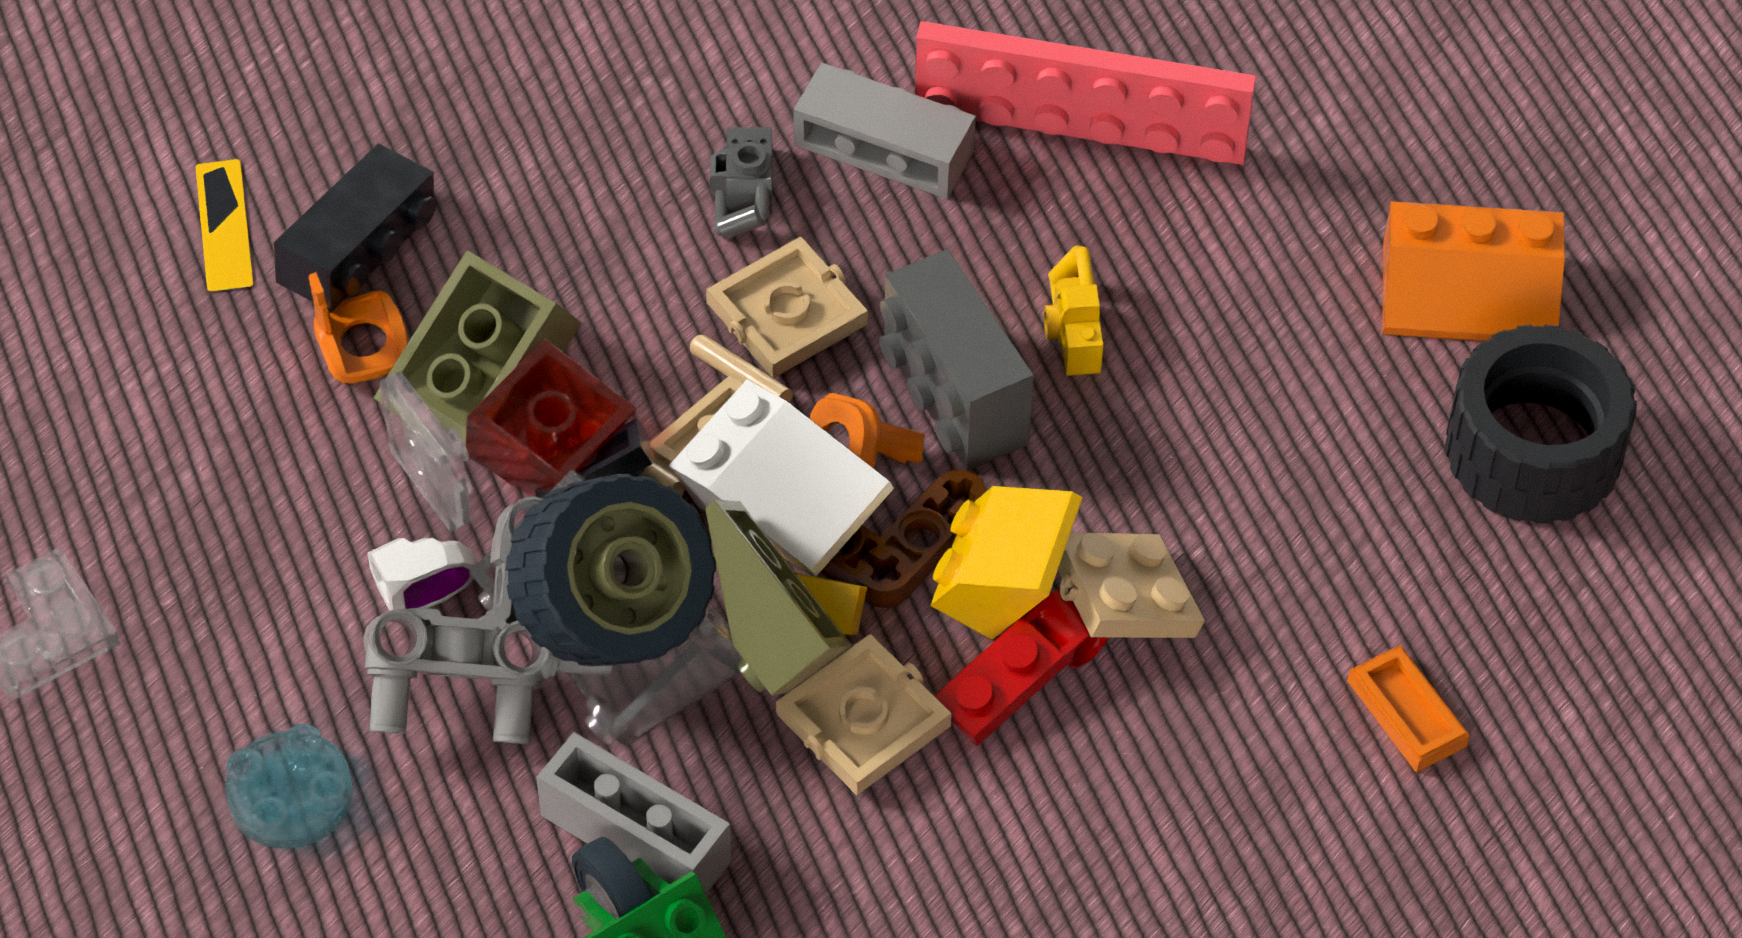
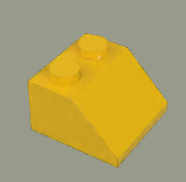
[930,486,1083,640]

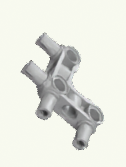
[363,496,612,744]

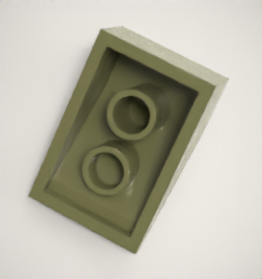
[373,250,582,456]
[705,500,852,695]

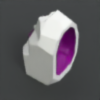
[368,538,478,611]

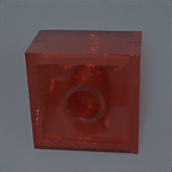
[465,339,636,491]

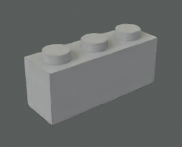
[794,62,976,199]
[536,732,731,894]

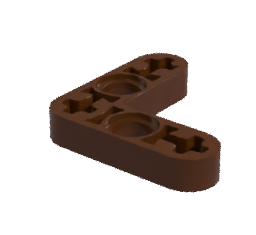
[821,469,986,608]

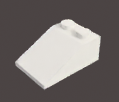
[669,379,894,577]

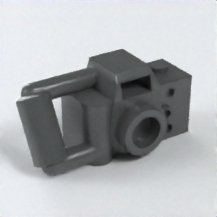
[710,127,772,239]

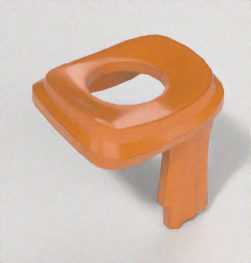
[308,272,409,384]
[809,393,925,469]

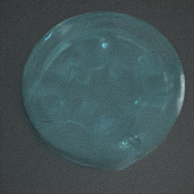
[225,724,353,849]

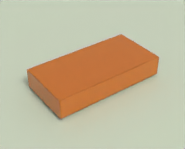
[1347,644,1470,773]

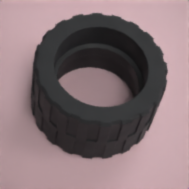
[1445,325,1637,523]

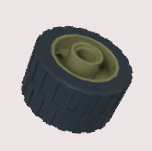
[505,474,717,667]

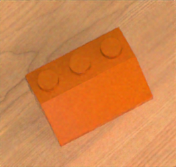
[1382,201,1565,341]

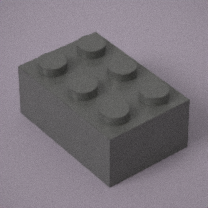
[879,249,1034,471]

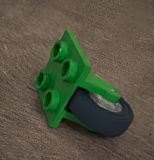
[572,837,726,938]

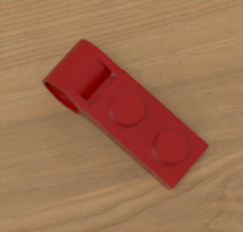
[934,588,1109,746]

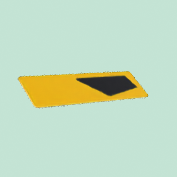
[195,159,253,292]

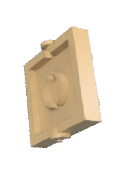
[706,236,868,378]
[1058,533,1205,638]
[776,634,951,795]

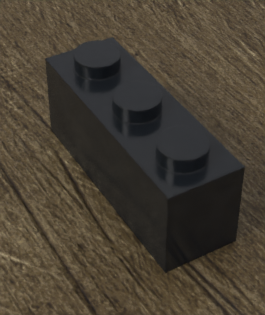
[274,143,437,312]

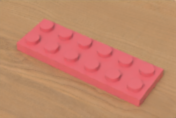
[915,21,1256,165]

